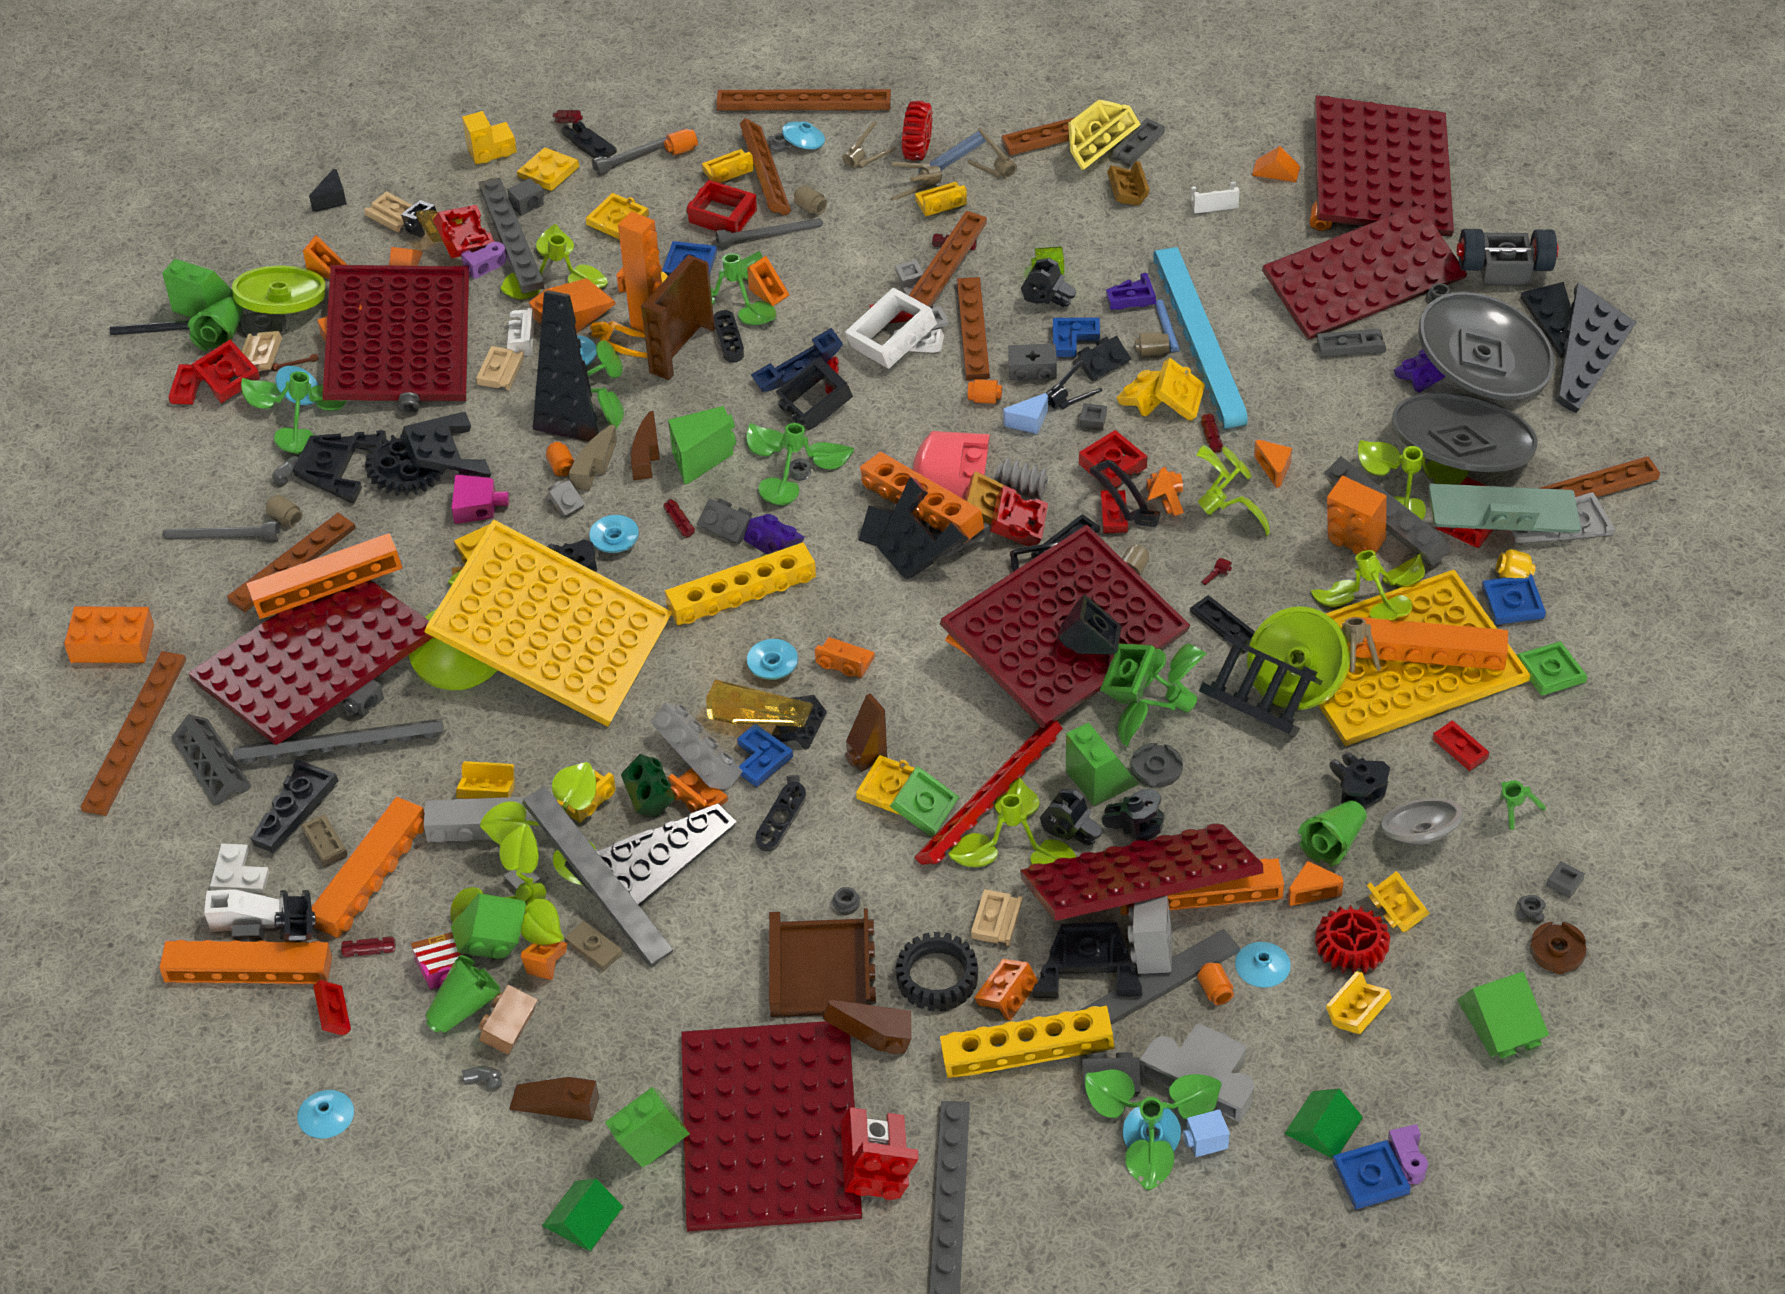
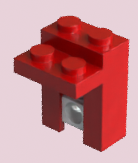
[841,1107,919,1200]

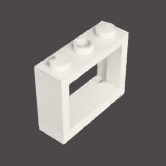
[845,288,937,369]

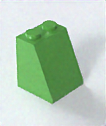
[162,259,233,318]
[668,406,736,485]
[1066,722,1138,806]
[1457,971,1549,1059]
[605,1087,690,1167]

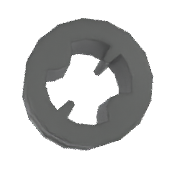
[398,392,420,412]
[789,458,811,481]

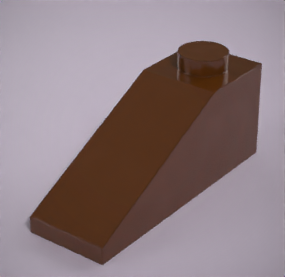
[845,693,888,772]
[823,999,912,1054]
[509,1077,599,1121]

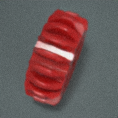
[901,100,933,161]
[1315,904,1390,974]

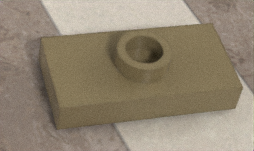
[301,814,348,866]
[564,921,623,971]

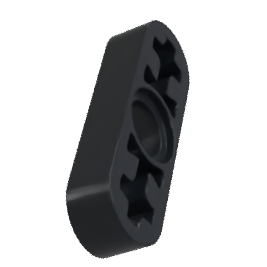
[714,310,744,362]
[756,782,806,851]

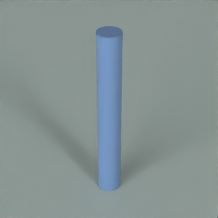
[1155,300,1180,353]

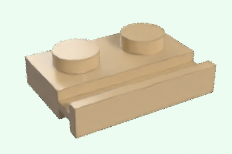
[364,191,412,233]
[242,331,282,371]
[476,346,524,391]
[971,889,1023,946]

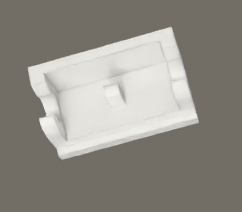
[1189,181,1239,214]
[507,308,535,356]

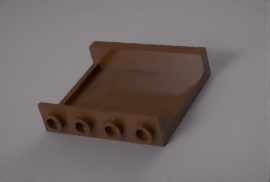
[641,255,715,381]
[769,908,876,1017]

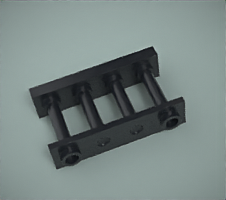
[1199,634,1323,737]

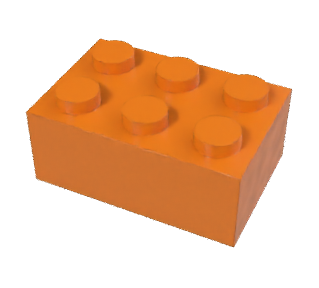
[1327,475,1387,555]
[64,606,154,663]

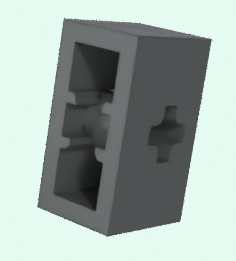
[1008,344,1057,382]

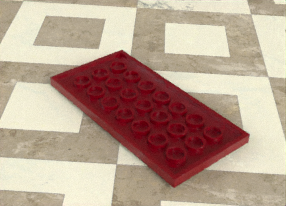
[1262,205,1467,340]
[1020,823,1264,921]

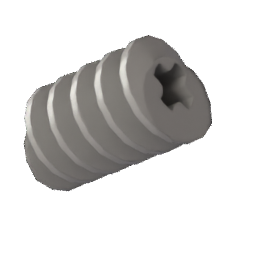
[994,457,1048,499]

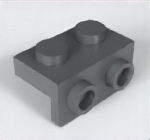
[696,498,753,544]
[1081,1052,1141,1094]

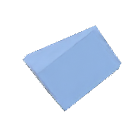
[1003,393,1048,434]

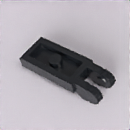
[561,121,617,158]

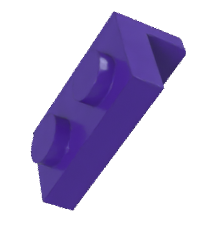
[1394,349,1446,393]
[744,514,805,555]

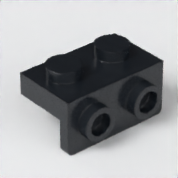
[1072,335,1131,381]
[771,695,827,749]

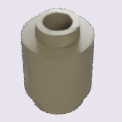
[794,185,827,215]
[1135,332,1169,357]
[266,495,303,528]
[1122,544,1149,576]

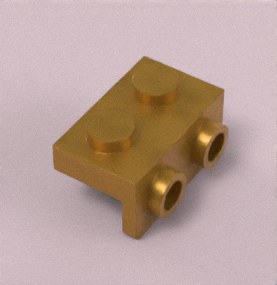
[1107,161,1149,206]

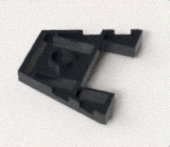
[402,412,491,478]
[293,430,387,503]
[877,477,969,579]
[1033,922,1142,998]

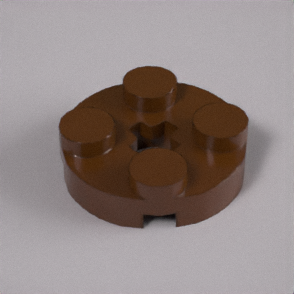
[1530,922,1587,974]

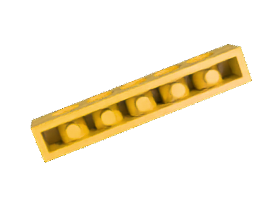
[665,542,816,626]
[940,1006,1115,1078]

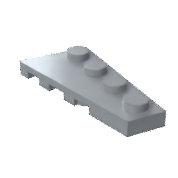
[1506,492,1615,544]

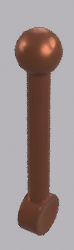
[271,354,319,371]

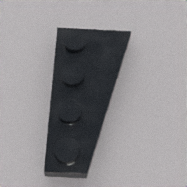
[1520,282,1572,358]
[251,759,339,853]

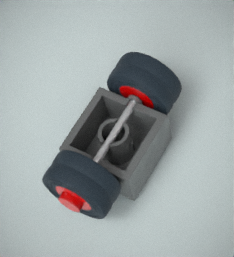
[1456,229,1559,285]

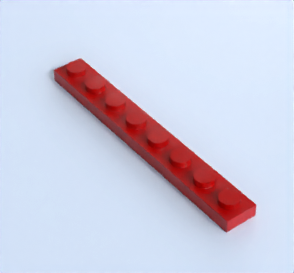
[914,721,1063,865]

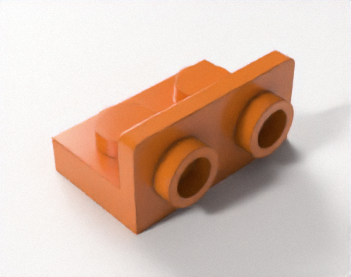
[815,637,875,678]
[667,768,728,813]
[974,959,1038,1020]

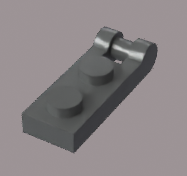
[1112,118,1165,167]
[1317,329,1386,357]

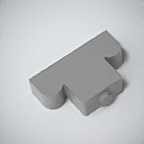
[1140,1024,1254,1122]

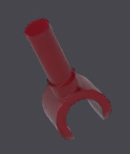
[1201,558,1232,585]

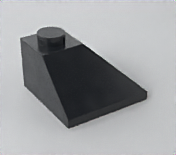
[1059,594,1122,654]

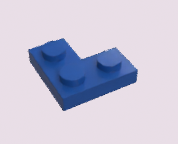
[1053,318,1100,357]
[737,723,793,787]

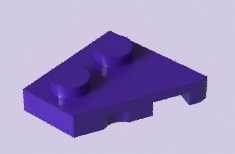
[1106,273,1156,310]

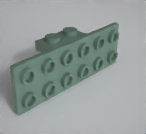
[1428,484,1581,533]

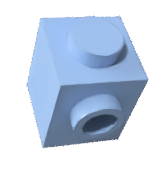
[1183,1109,1230,1157]

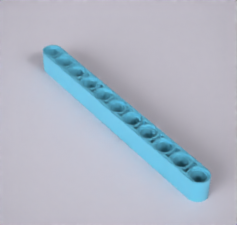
[1153,247,1248,429]

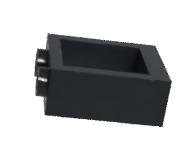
[775,357,853,430]

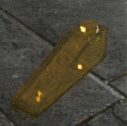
[706,679,813,726]

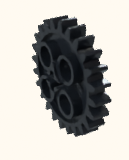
[365,434,443,496]

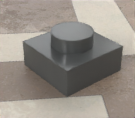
[1080,403,1107,429]
[1546,861,1585,898]
[232,924,265,942]

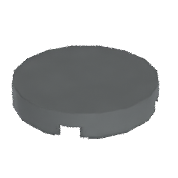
[239,310,286,337]
[1131,743,1183,787]

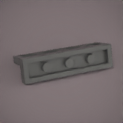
[171,714,251,805]

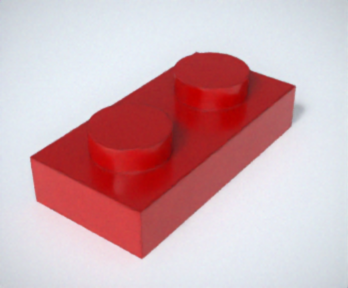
[168,364,201,405]
[1101,490,1128,533]
[1432,720,1489,771]
[313,979,351,1035]

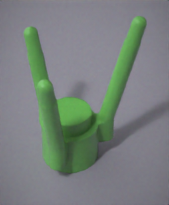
[1500,780,1546,830]

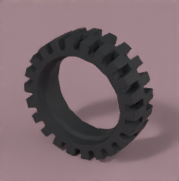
[896,932,978,1011]

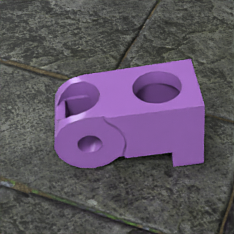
[461,242,506,279]
[1388,1124,1428,1184]

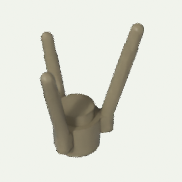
[842,121,896,168]
[968,128,1017,178]
[891,161,942,201]
[1342,617,1381,673]

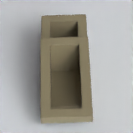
[569,425,617,490]

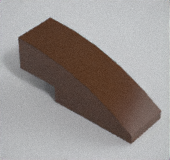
[631,411,660,480]

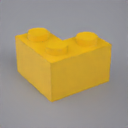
[462,111,517,165]

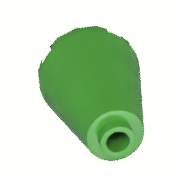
[188,297,244,352]
[1298,801,1367,867]
[425,955,501,1033]

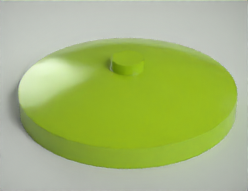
[232,265,326,314]
[1247,606,1350,710]
[409,608,498,690]

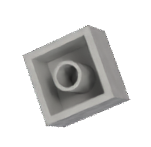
[1128,895,1173,974]

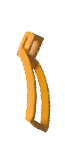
[590,321,647,358]

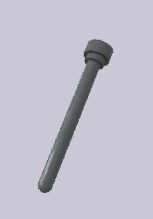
[592,137,666,175]
[716,218,823,249]
[162,521,280,541]

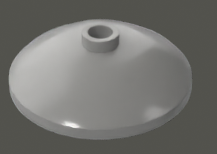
[1381,798,1463,845]

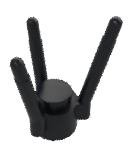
[1046,360,1102,410]

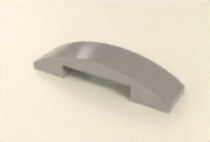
[895,260,949,330]

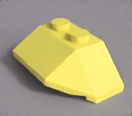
[1068,100,1141,170]

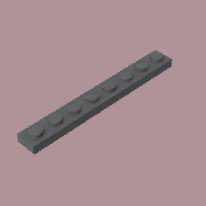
[479,178,544,293]
[233,718,444,763]
[930,1101,970,1294]

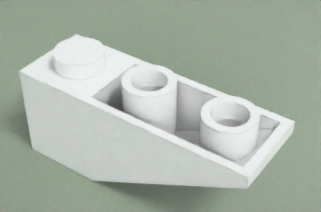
[204,889,279,932]

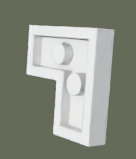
[210,843,269,894]

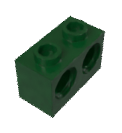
[620,754,675,818]

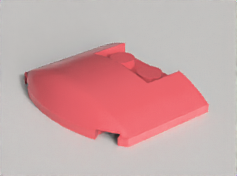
[913,431,990,500]

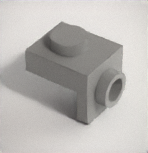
[545,480,585,517]

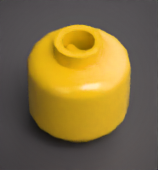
[1495,549,1535,579]

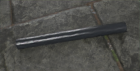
[110,320,190,335]

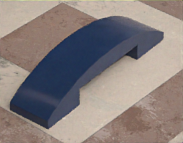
[751,328,843,392]

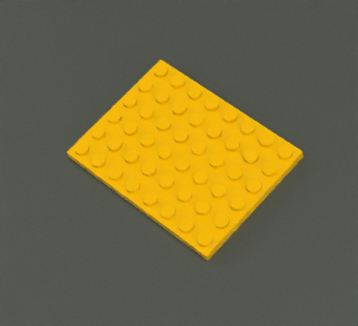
[425,519,672,727]
[1319,570,1531,747]

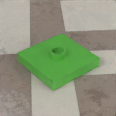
[1517,641,1588,696]
[889,766,959,837]

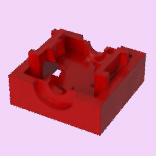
[433,205,494,259]
[192,339,260,404]
[1078,430,1148,488]
[990,486,1048,546]

